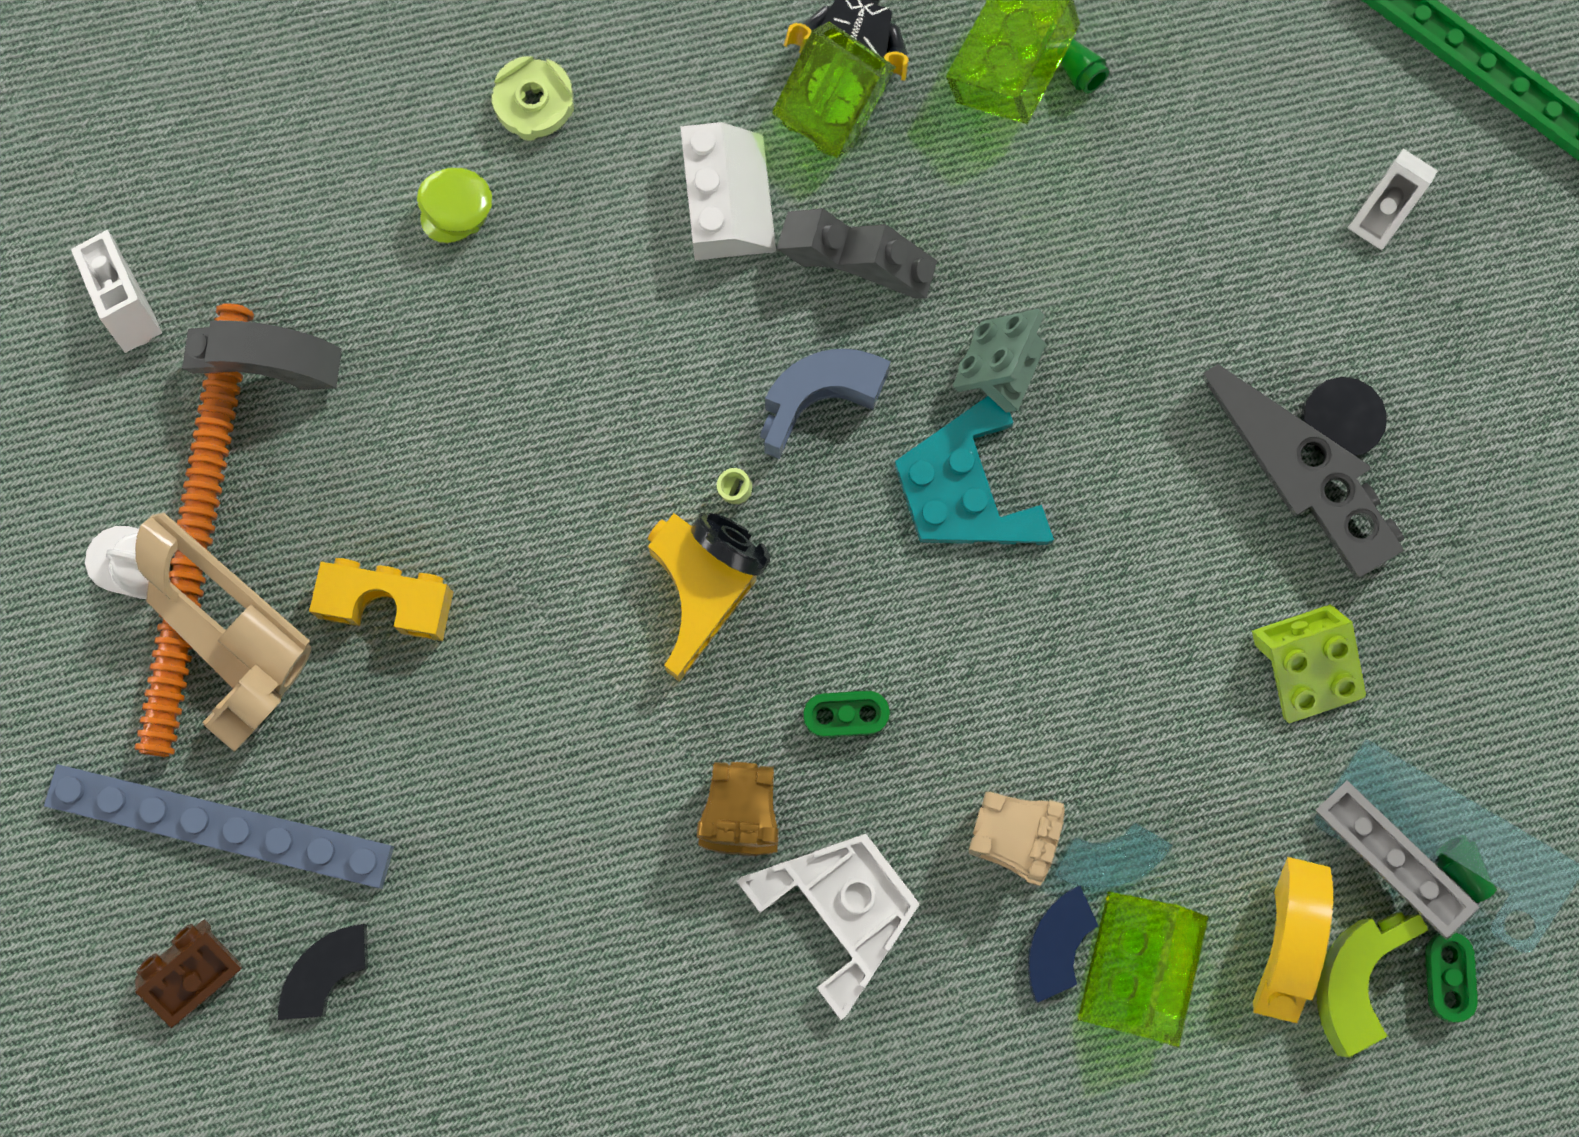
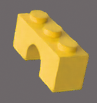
[309,558,453,641]

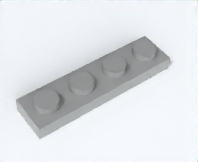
[1316,781,1480,940]

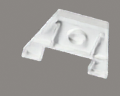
[736,834,920,1020]

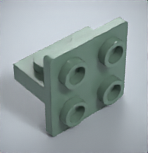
[952,308,1046,412]

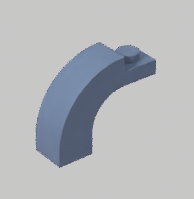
[760,349,891,459]

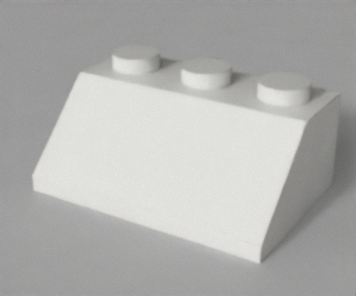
[680,122,776,260]

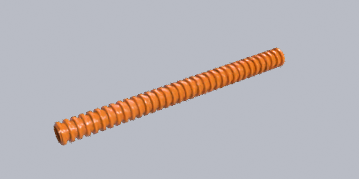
[134,303,254,757]

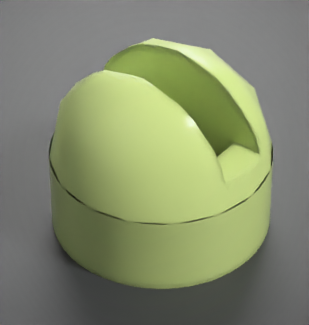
[717,468,752,505]

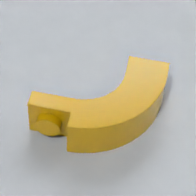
[1253,857,1333,1024]

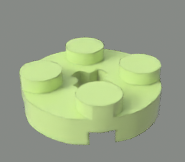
[492,56,574,141]

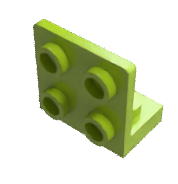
[1252,604,1366,723]

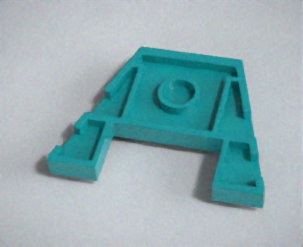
[894,396,1054,545]

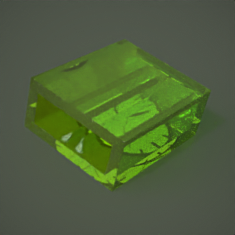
[772,21,896,158]

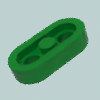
[803,691,890,738]
[1425,933,1478,1023]

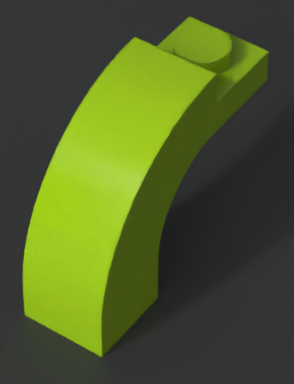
[1317,911,1428,1057]

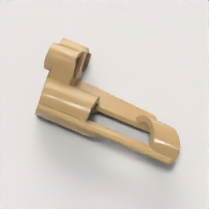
[135,513,311,752]

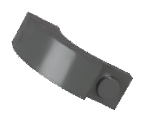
[182,320,342,390]

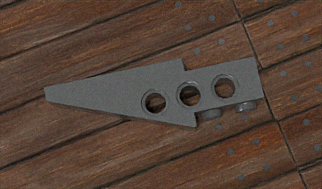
[1202,364,1405,579]

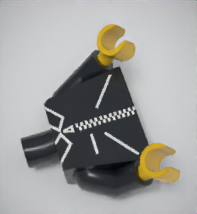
[783,0,908,87]

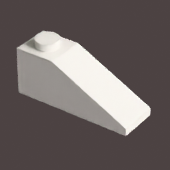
[71,230,162,353]

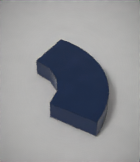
[1027,885,1098,1003]

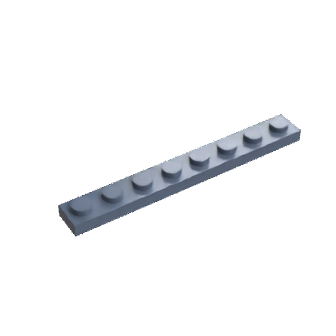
[44,764,394,889]

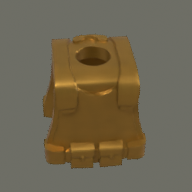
[697,762,779,856]

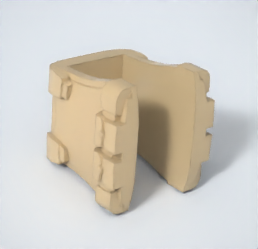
[969,792,1064,886]

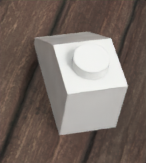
[1348,149,1437,250]

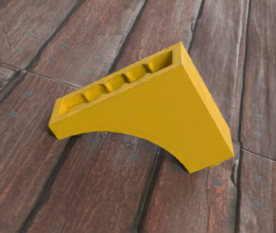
[648,513,756,682]

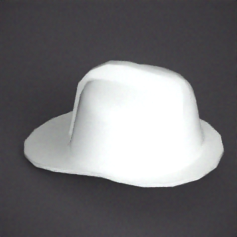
[85,526,175,599]

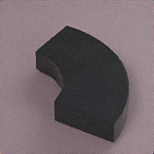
[278,924,368,1020]

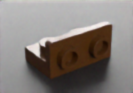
[135,919,242,1028]

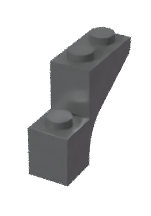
[776,208,937,299]

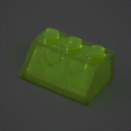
[1077,891,1209,1048]

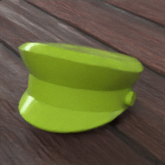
[417,168,492,243]

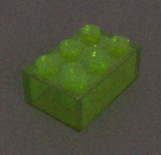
[945,0,1080,124]

